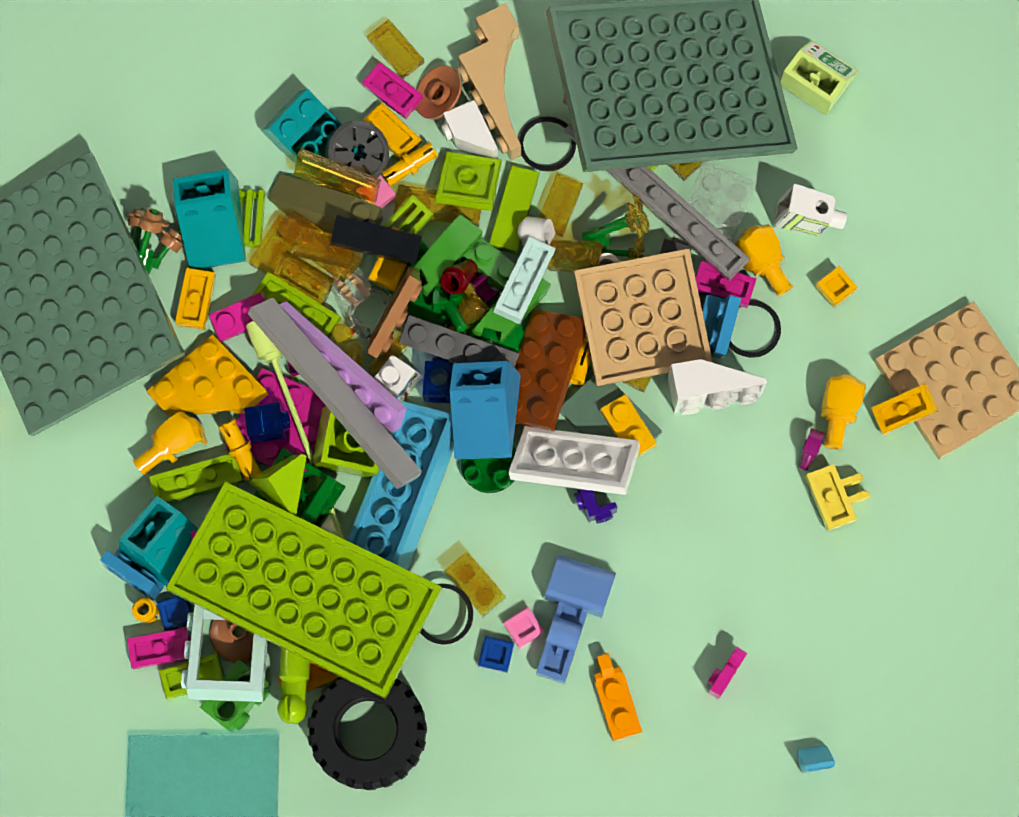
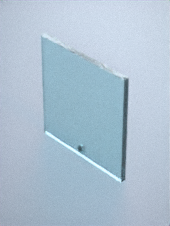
[125,732,279,817]

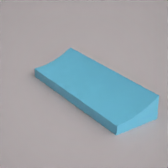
[347,401,454,570]

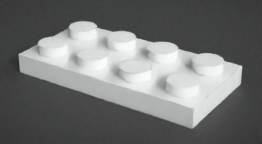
[509,426,640,495]

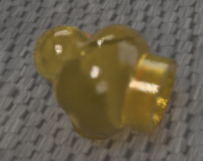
[332,324,364,366]

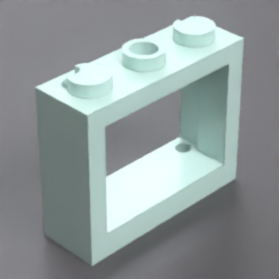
[181,604,268,702]

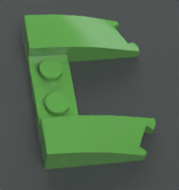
[414,214,551,342]

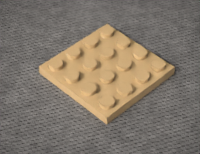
[573,249,713,387]
[874,301,1019,460]

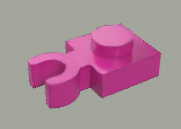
[707,647,747,699]

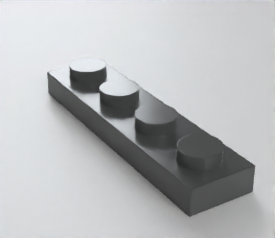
[398,314,519,367]

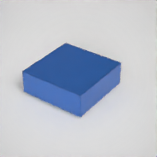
[157,596,192,631]
[478,636,514,673]

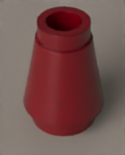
[441,259,478,294]

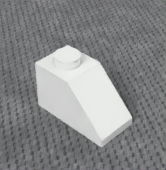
[441,100,498,159]

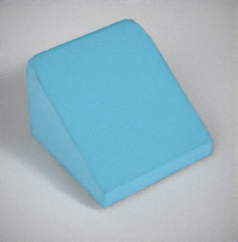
[797,745,835,773]

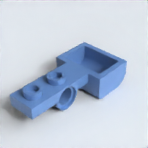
[536,555,616,684]

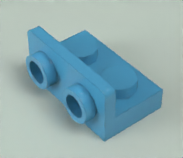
[702,295,741,358]
[100,548,165,601]

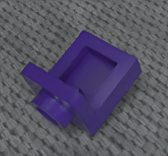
[574,489,618,524]

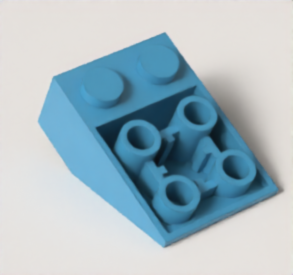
[450,361,521,459]

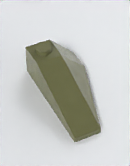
[268,173,384,269]

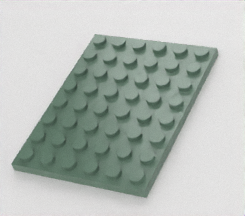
[546,0,798,172]
[0,152,185,436]

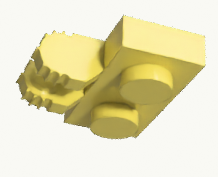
[805,464,871,531]

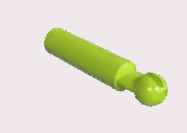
[277,647,310,724]

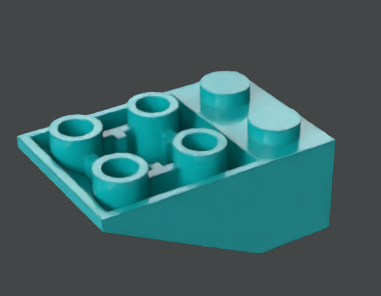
[261,89,363,189]
[172,169,246,270]
[119,496,198,604]

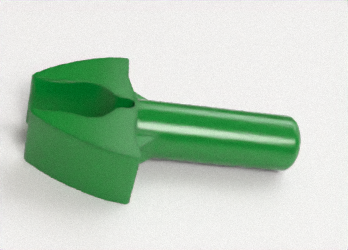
[432,287,468,333]

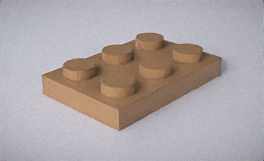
[367,265,423,358]

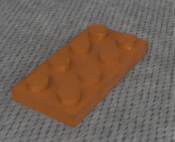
[514,309,586,431]

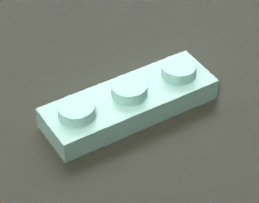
[493,236,556,324]

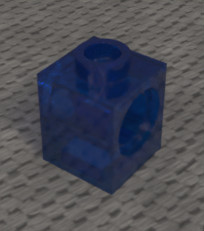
[422,357,454,404]
[244,402,291,443]

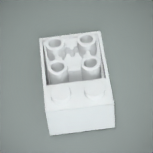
[667,359,767,415]

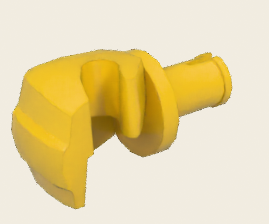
[734,224,794,297]
[821,374,866,450]
[133,412,208,476]

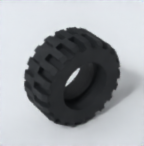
[307,676,427,790]

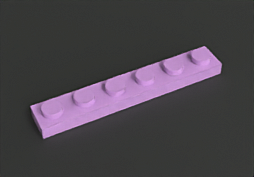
[279,301,407,433]

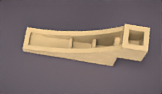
[456,3,521,161]

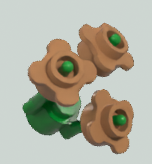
[126,207,184,274]

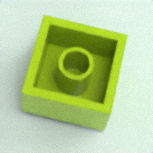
[312,406,386,478]

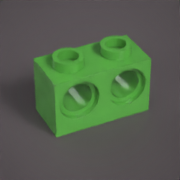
[199,659,271,733]

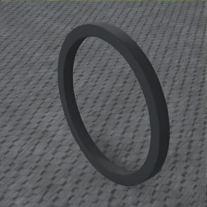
[519,116,576,172]
[729,300,781,358]
[420,583,473,645]

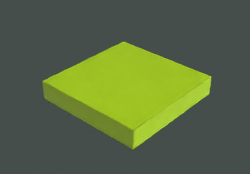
[436,151,502,211]

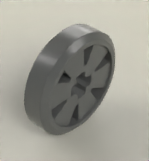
[325,121,389,184]

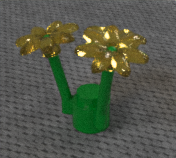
[582,195,650,259]

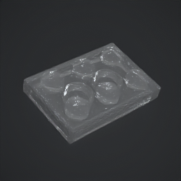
[672,161,757,246]

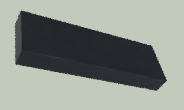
[329,215,422,266]

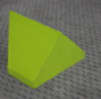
[248,454,307,515]

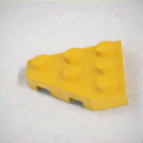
[146,334,268,415]

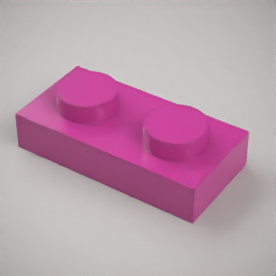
[362,62,424,119]
[696,261,757,308]
[209,292,267,342]
[127,627,191,670]

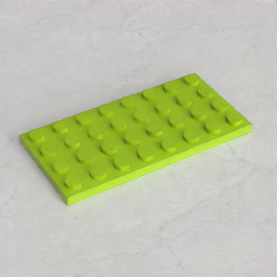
[166,482,442,699]

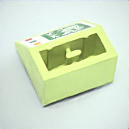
[780,40,859,116]

